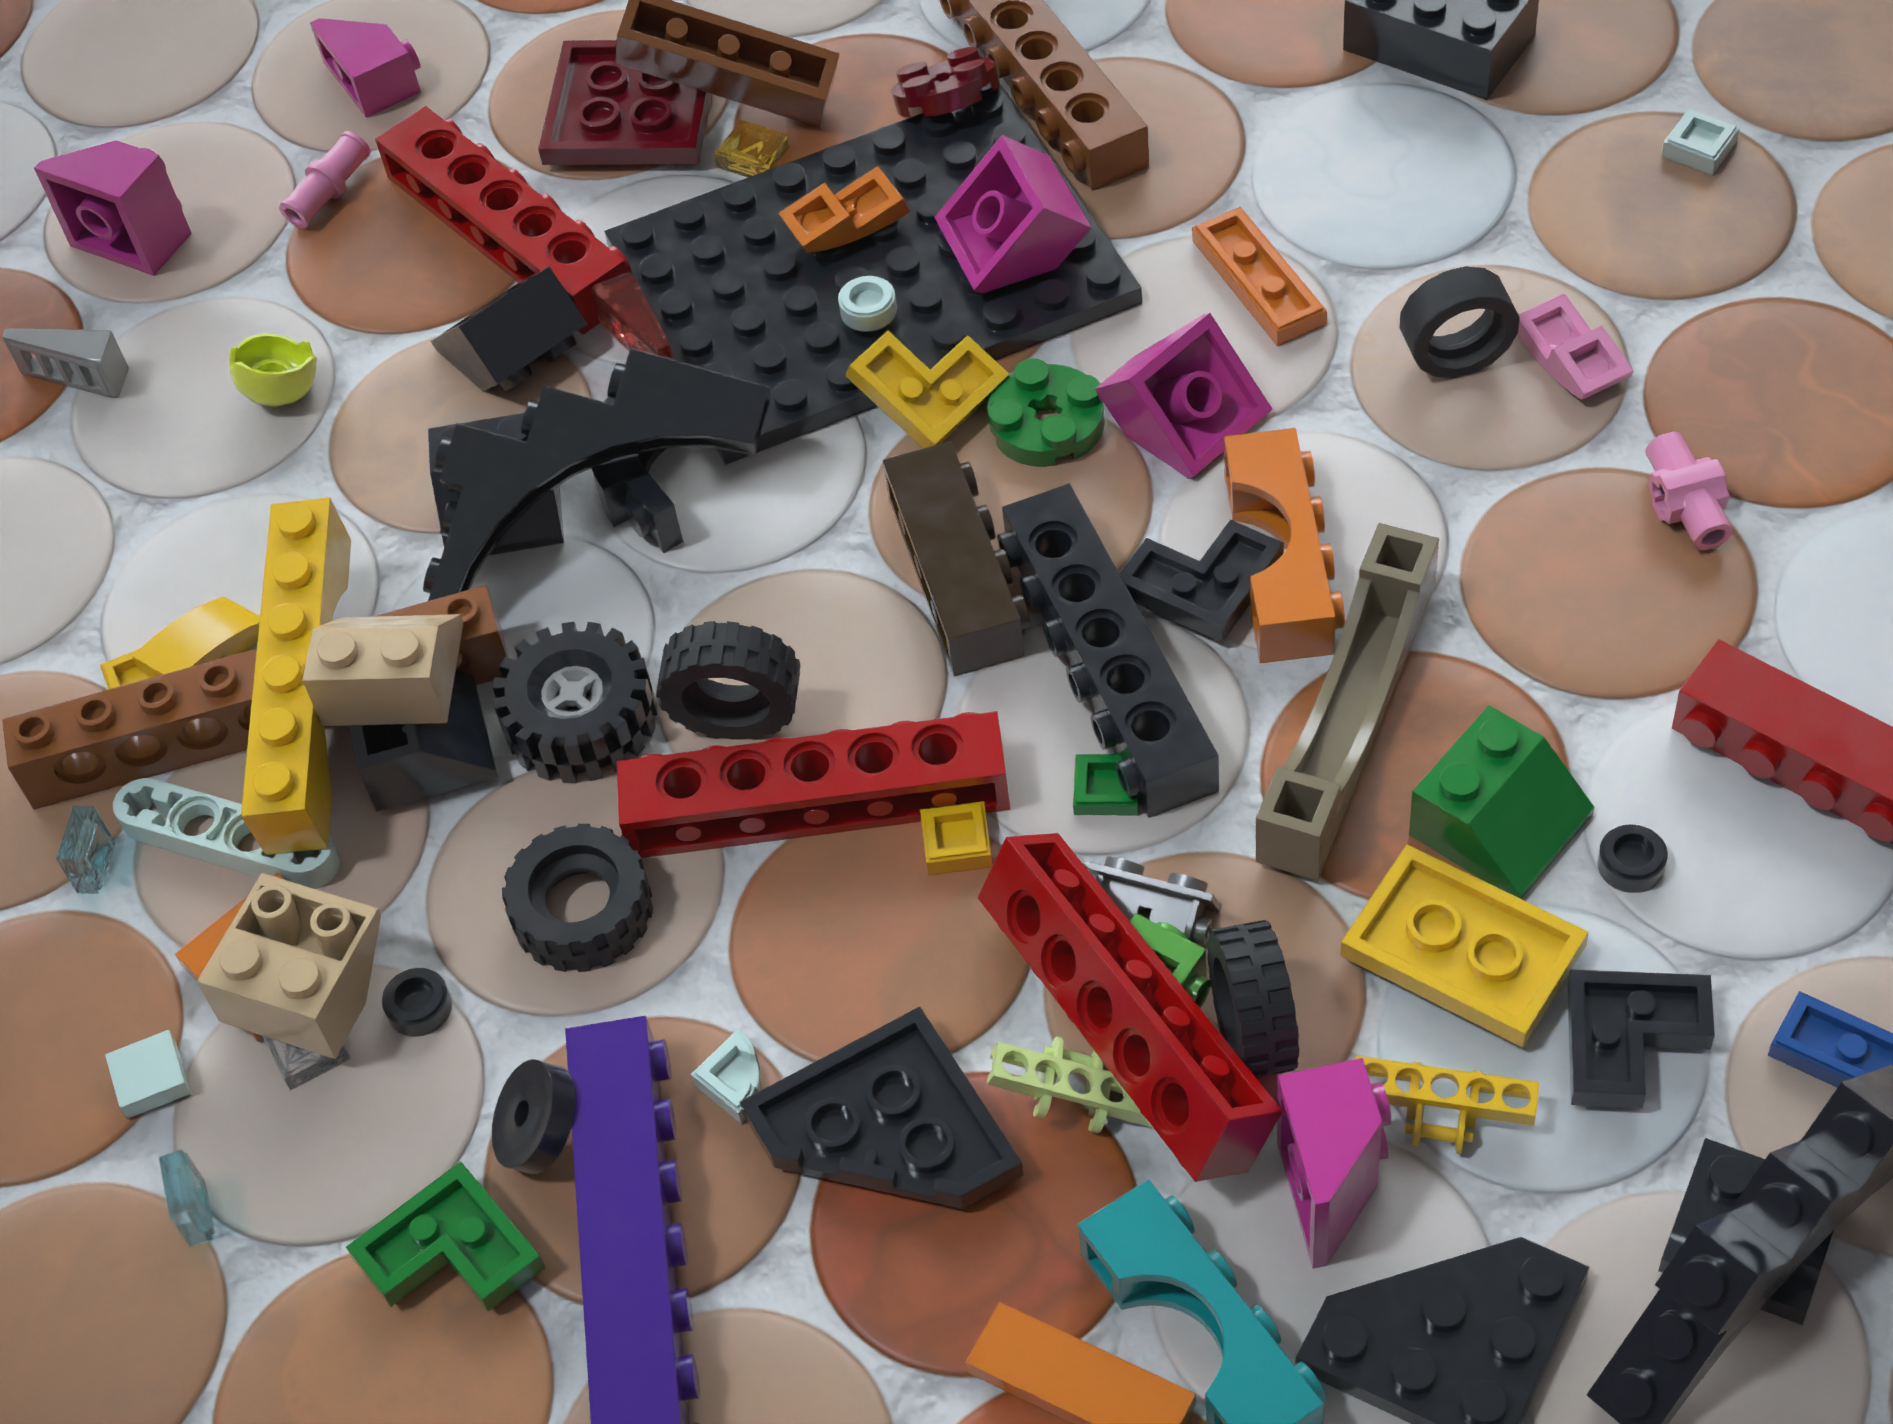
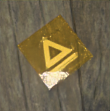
[714,120,789,178]

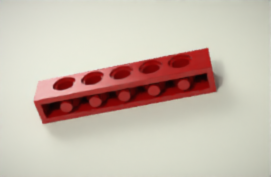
[375,106,634,335]
[616,711,1011,858]
[978,833,1283,1182]

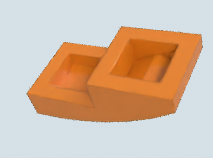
[779,166,910,253]

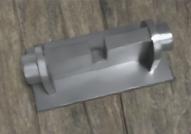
[1084,856,1221,945]

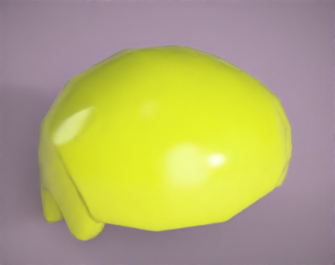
[229,333,317,407]

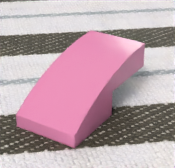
[1517,293,1634,400]

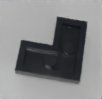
[1119,519,1284,642]
[1567,969,1715,1108]

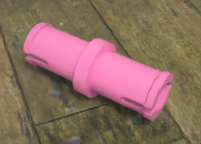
[279,131,371,229]

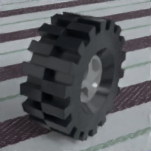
[492,621,658,783]

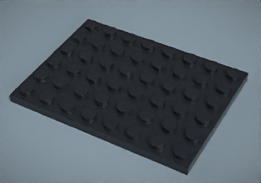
[604,84,1142,465]

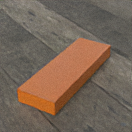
[1192,206,1327,346]
[965,1301,1196,1424]

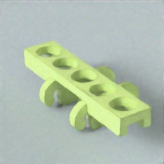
[987,1036,1153,1133]

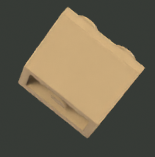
[197,873,381,1059]

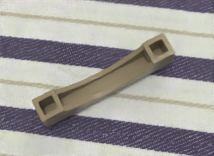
[1256,523,1439,880]

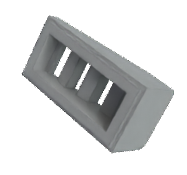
[2,328,129,397]

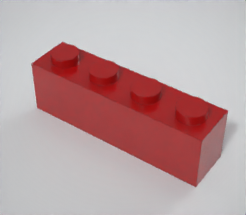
[1671,639,1893,844]

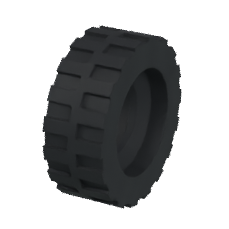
[656,621,801,740]
[502,823,653,972]
[1207,920,1300,1078]

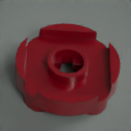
[891,47,1000,117]

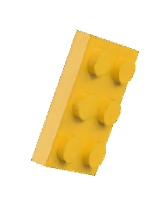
[1340,844,1589,1048]

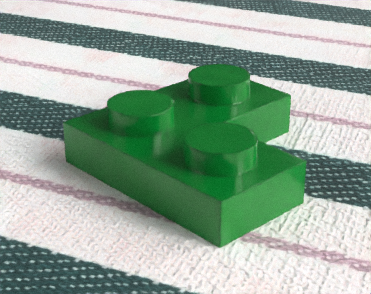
[346,1161,545,1311]

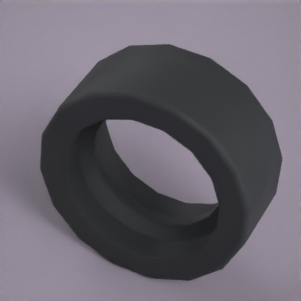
[1399,266,1520,378]

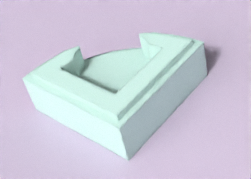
[691,1029,761,1125]

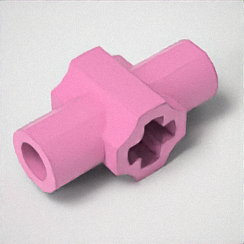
[1645,431,1733,550]

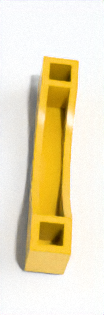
[241,497,351,855]

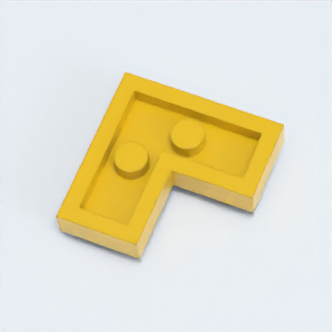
[845,331,1010,449]

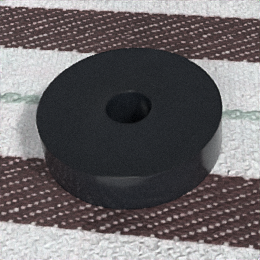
[492,1059,576,1174]

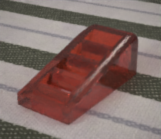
[591,272,674,360]

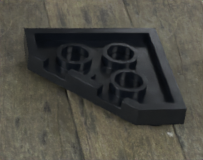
[740,1006,1024,1209]
[1295,1237,1590,1424]

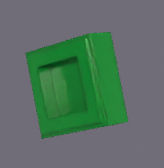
[1073,754,1139,816]

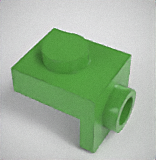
[1130,913,1211,1009]

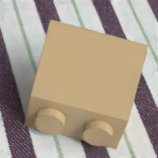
[302,614,463,726]

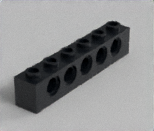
[997,483,1219,818]

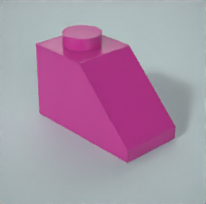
[310,18,421,117]

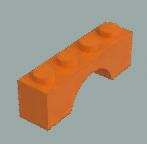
[1224,428,1345,663]

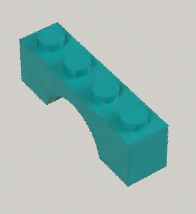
[1077,1179,1326,1424]

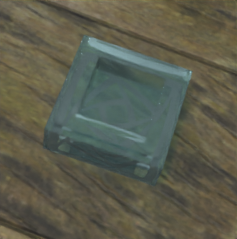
[56,806,116,894]
[159,1150,215,1247]

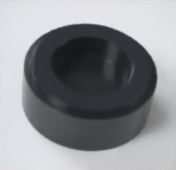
[1597,824,1668,893]
[382,968,452,1037]

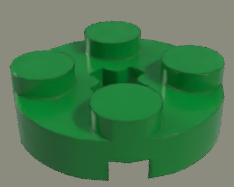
[987,358,1105,467]

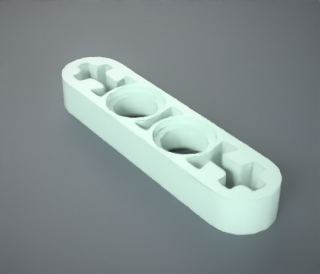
[113,778,341,889]

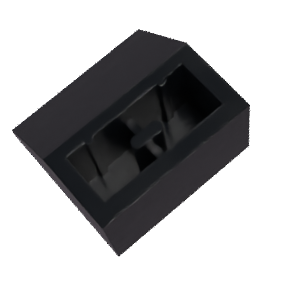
[349,670,498,812]

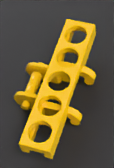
[1355,1055,1540,1154]

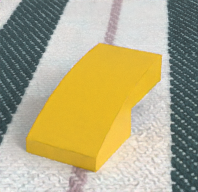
[132,596,260,678]

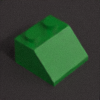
[1409,705,1595,899]

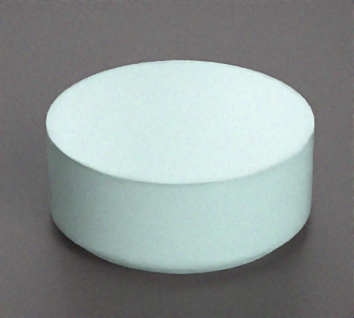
[838,276,897,331]

